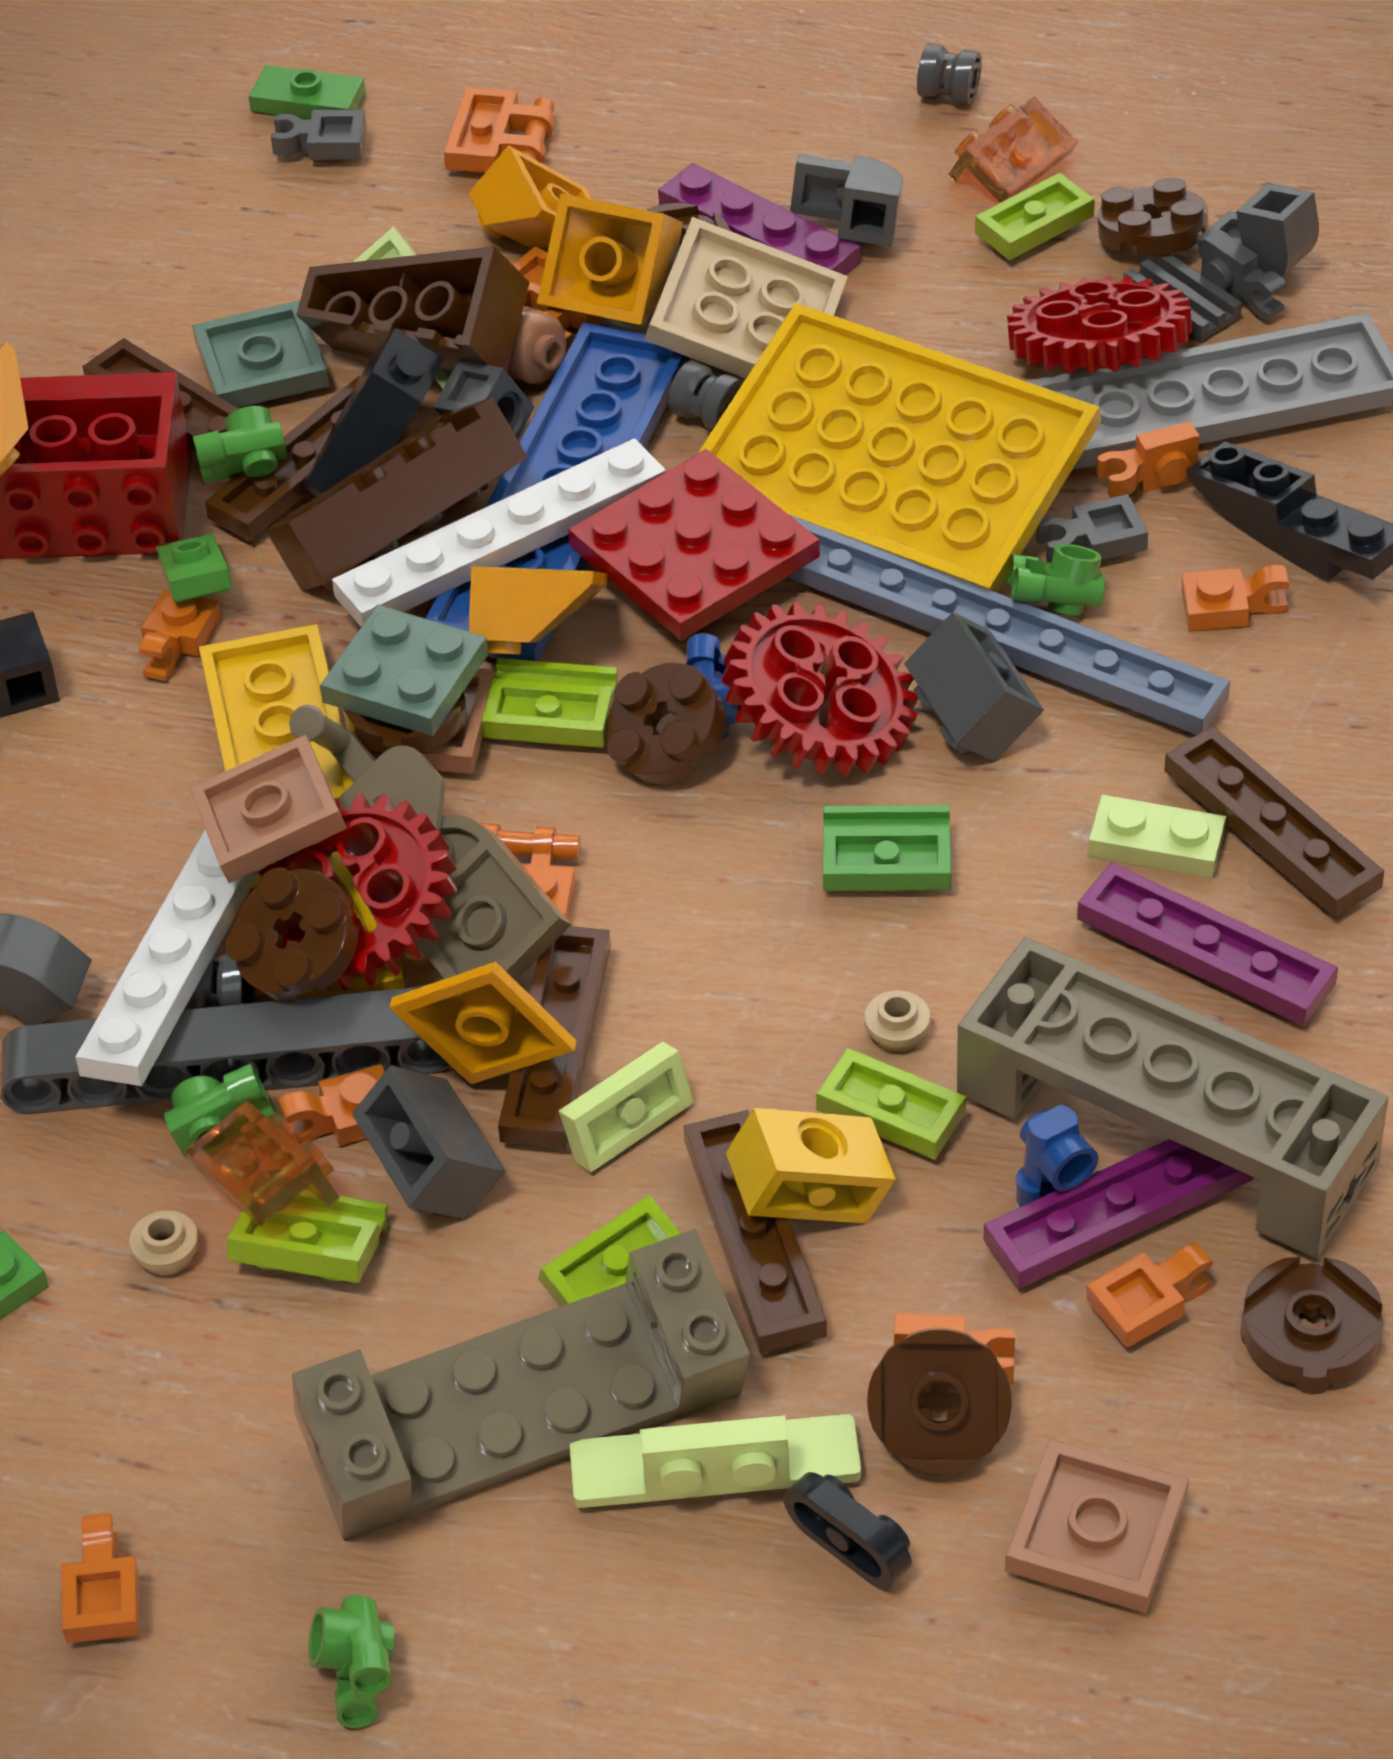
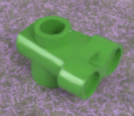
[193,406,288,485]
[1006,544,1105,616]
[164,1064,281,1156]
[308,1595,394,1728]

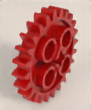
[1007,276,1192,374]
[721,601,919,777]
[250,793,457,991]

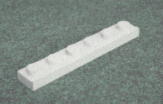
[332,438,666,626]
[75,830,258,1086]

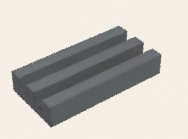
[1123,254,1242,342]

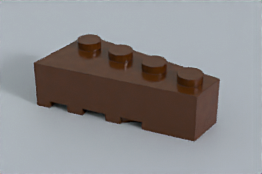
[296,246,530,372]
[265,397,528,592]

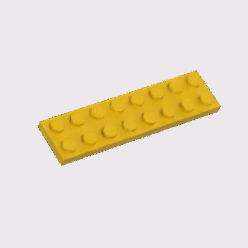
[199,624,405,1001]

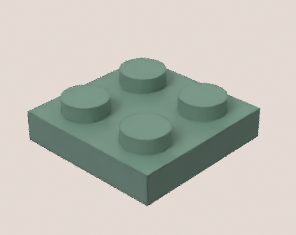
[192,300,329,408]
[320,605,488,736]

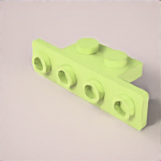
[570,1414,861,1508]

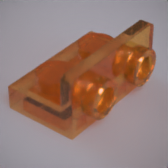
[948,96,1078,203]
[184,1100,339,1226]

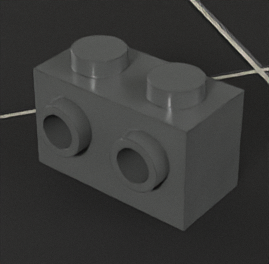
[904,612,1044,762]
[352,1065,505,1219]

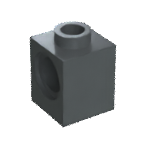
[433,360,535,439]

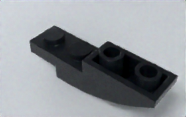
[1186,441,1393,581]

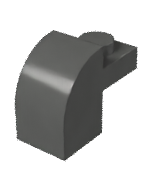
[790,154,903,247]
[1197,183,1319,277]
[0,914,92,1025]

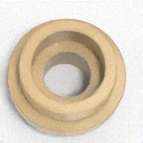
[864,990,930,1053]
[129,1210,199,1276]

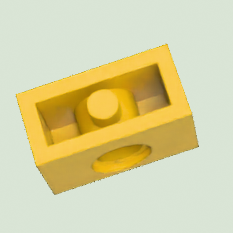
[726,1108,896,1224]

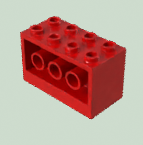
[0,372,192,559]

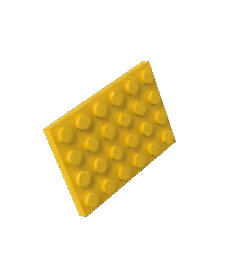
[698,303,1102,593]

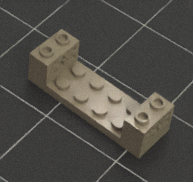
[957,937,1389,1259]
[292,1229,750,1541]

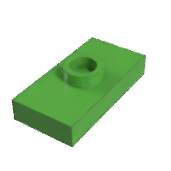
[249,65,366,119]
[156,534,232,602]

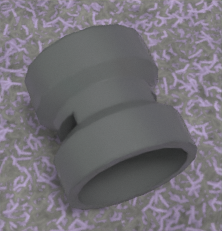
[917,43,982,105]
[668,360,744,430]
[184,952,254,1010]

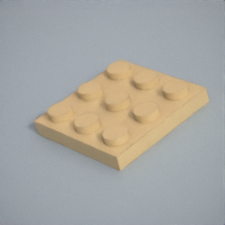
[644,217,848,379]

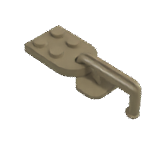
[289,704,571,980]

